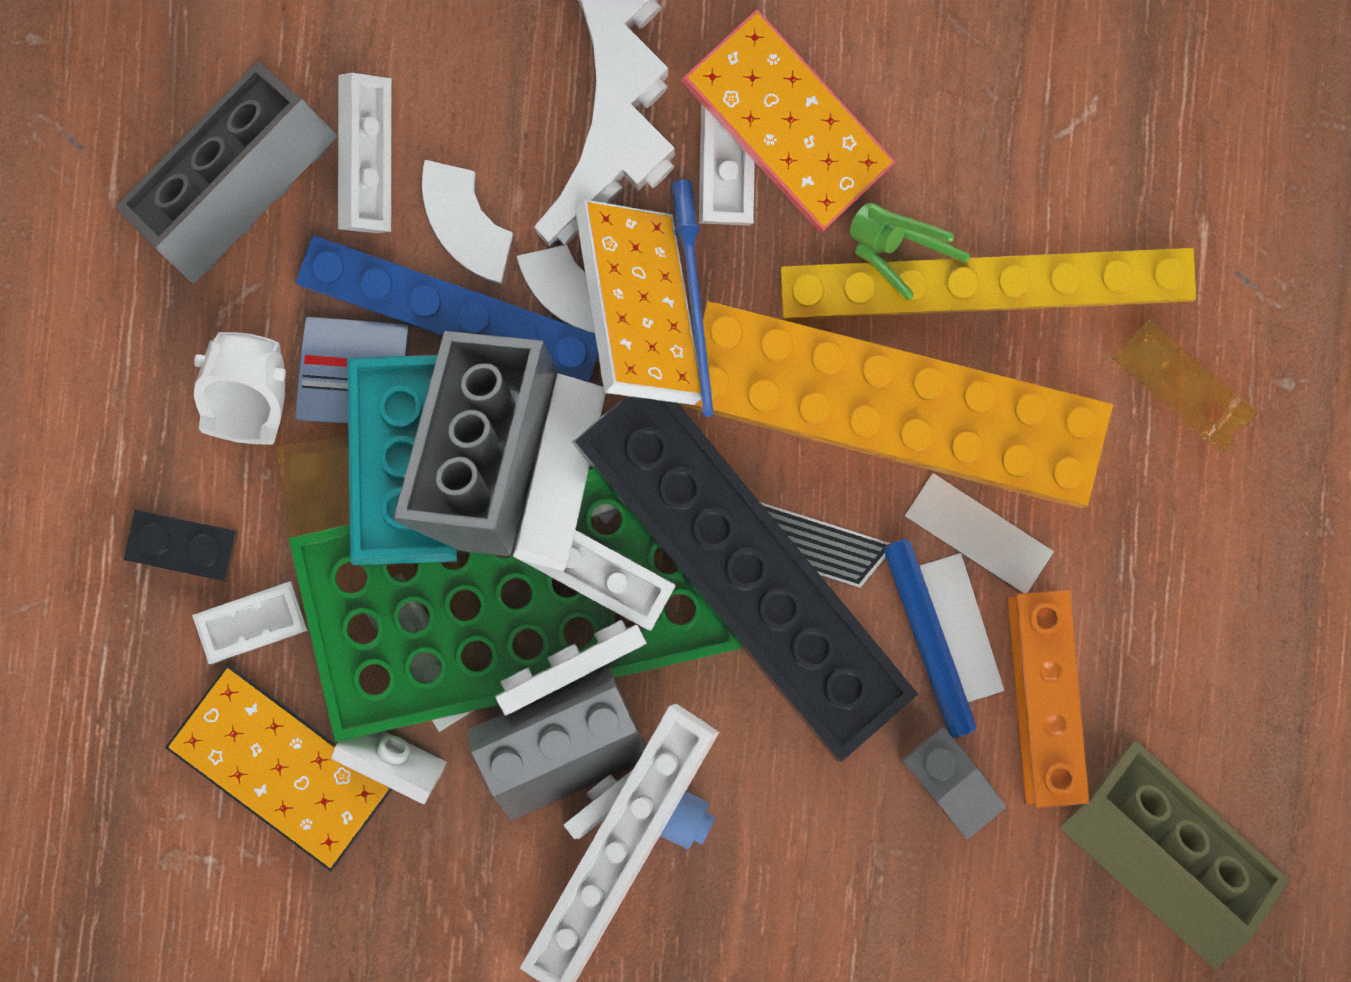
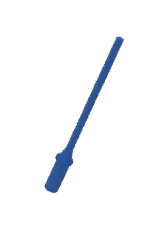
[672,179,714,417]

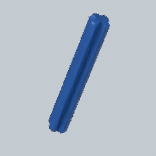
[884,539,976,738]

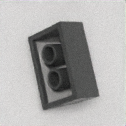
[467,666,647,821]

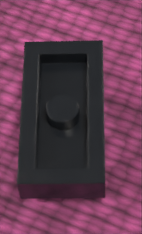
[124,510,238,582]

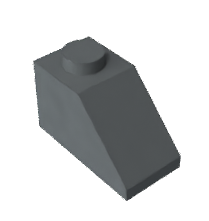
[900,727,1007,840]

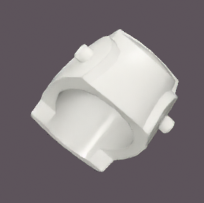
[193,332,286,445]

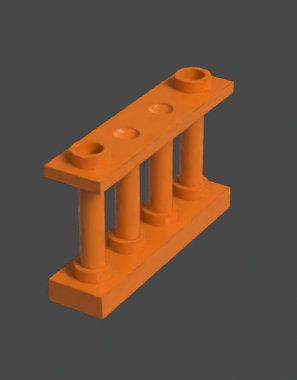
[1006,590,1089,808]

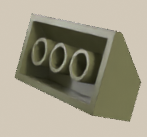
[1060,740,1289,970]

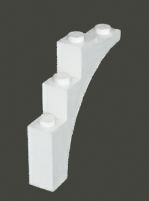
[534,0,675,248]

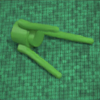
[850,203,970,300]

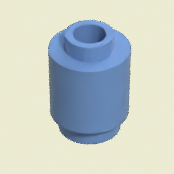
[660,791,716,850]

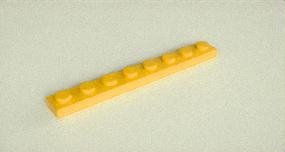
[781,248,1196,320]

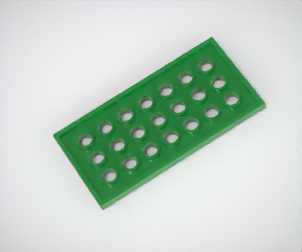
[288,469,742,742]

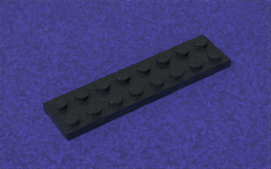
[571,396,918,762]

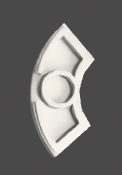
[422,160,514,285]
[517,245,595,334]

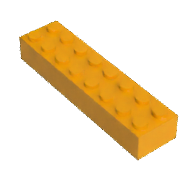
[682,301,1113,509]

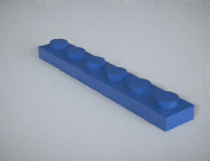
[295,235,599,382]

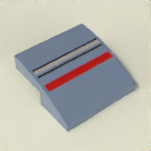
[295,317,410,424]

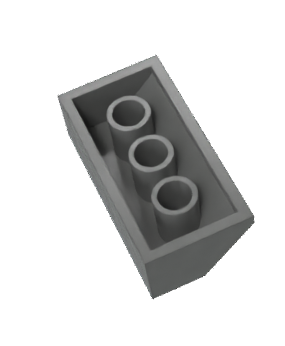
[115,61,338,284]
[394,331,557,557]

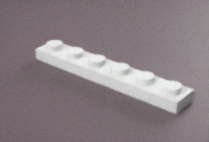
[520,704,719,982]

